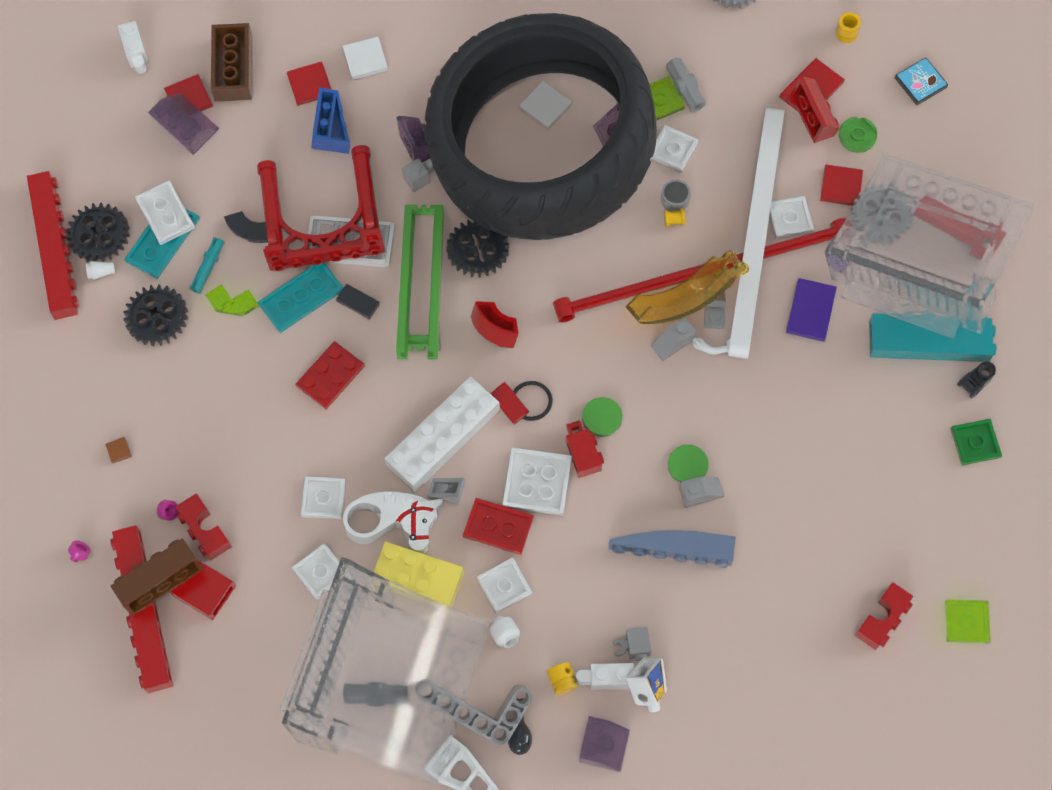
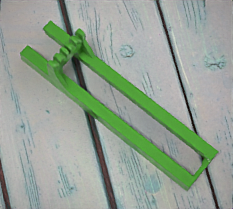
[396,205,444,359]

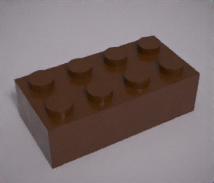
[211,23,252,101]
[110,538,203,616]

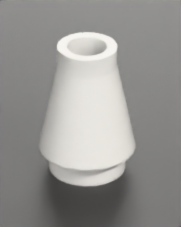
[86,261,115,280]

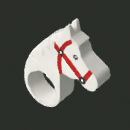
[343,492,443,554]

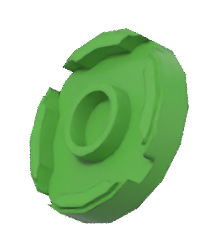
[839,117,877,153]
[582,397,622,437]
[668,445,708,483]

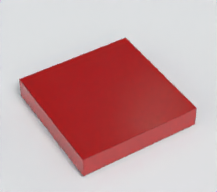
[287,61,331,106]
[164,74,213,121]
[820,164,863,206]

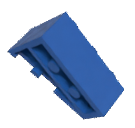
[311,88,350,154]

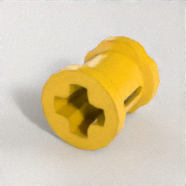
[664,208,686,227]

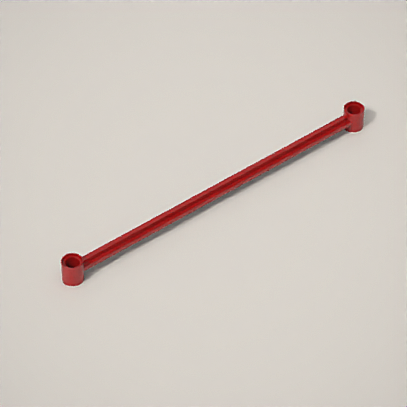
[553,218,853,323]

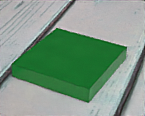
[950,418,1002,466]

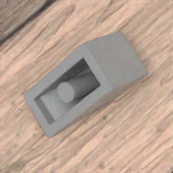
[651,316,696,361]
[679,476,724,508]

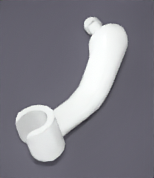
[693,338,730,355]

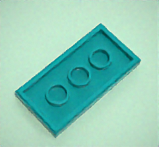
[124,209,200,280]
[257,262,344,333]

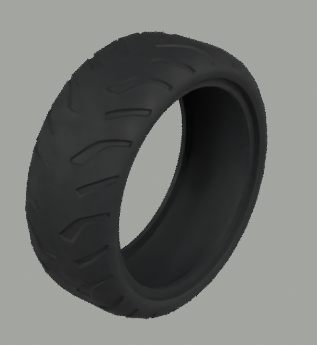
[424,13,657,240]

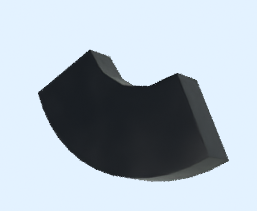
[224,211,268,243]

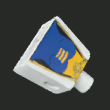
[626,658,667,712]

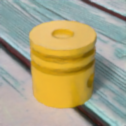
[836,12,861,43]
[547,662,579,696]

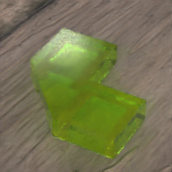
[205,284,259,317]

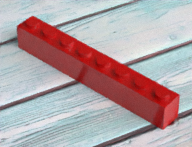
[27,171,80,320]
[110,525,173,693]

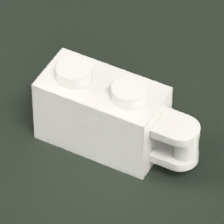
[118,21,149,74]
[576,663,634,690]

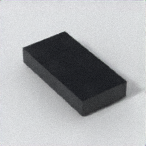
[336,284,380,320]

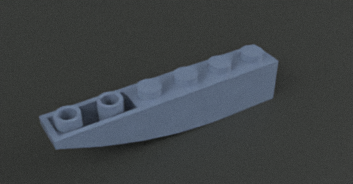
[608,530,736,568]

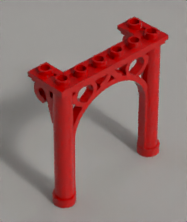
[257,145,385,271]

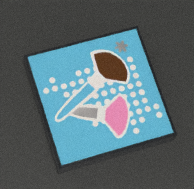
[895,57,948,105]

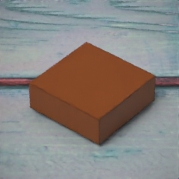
[105,437,132,464]

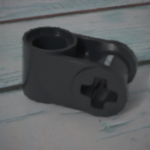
[957,361,996,399]

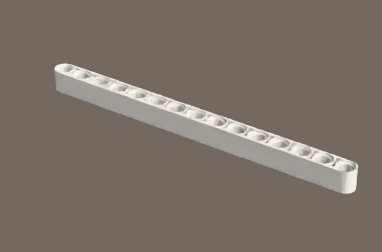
[728,107,785,359]

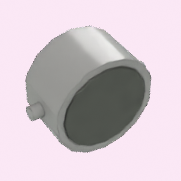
[661,179,691,211]

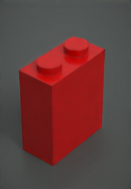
[169,559,236,621]

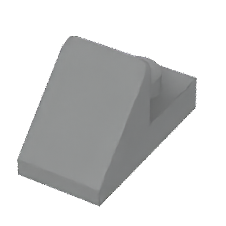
[704,291,726,329]
[427,478,465,505]

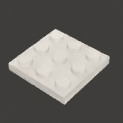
[503,448,572,516]

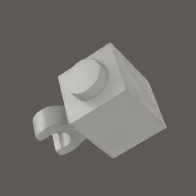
[402,159,435,192]
[613,627,651,661]

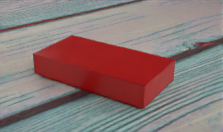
[490,381,530,425]

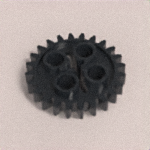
[66,202,130,262]
[446,219,509,278]
[123,284,188,346]

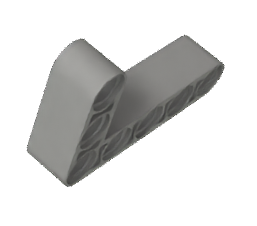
[415,680,532,745]

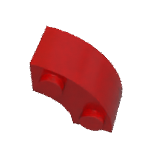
[471,301,519,348]

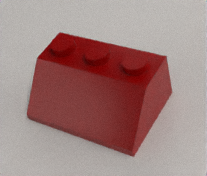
[791,77,839,143]

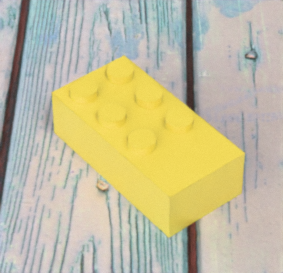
[370,541,464,612]

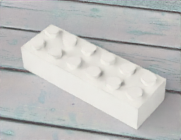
[384,376,500,493]

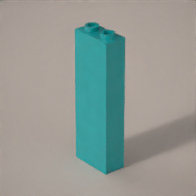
[869,313,997,362]

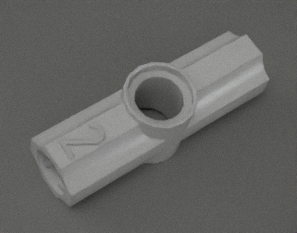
[666,57,706,112]

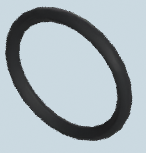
[514,381,553,421]

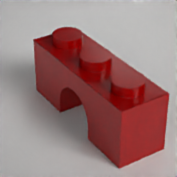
[176,493,232,560]
[855,582,914,650]

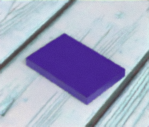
[786,278,837,342]

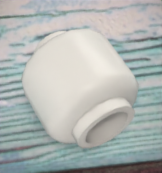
[490,616,520,648]

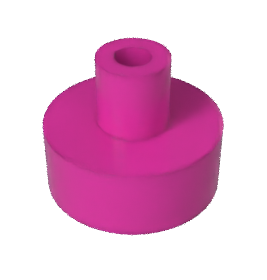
[157,499,178,521]
[68,540,91,562]

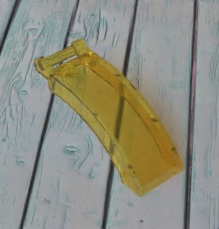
[625,250,749,324]

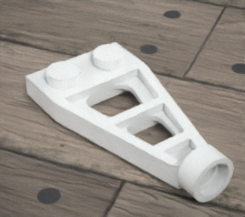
[424,735,499,790]

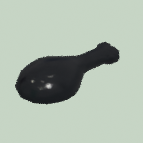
[508,698,532,755]

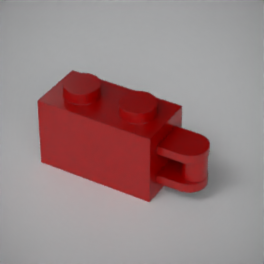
[566,420,604,478]

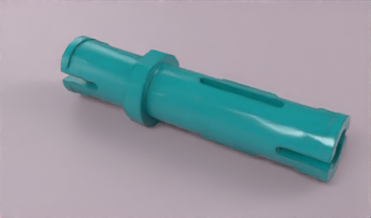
[189,237,225,294]

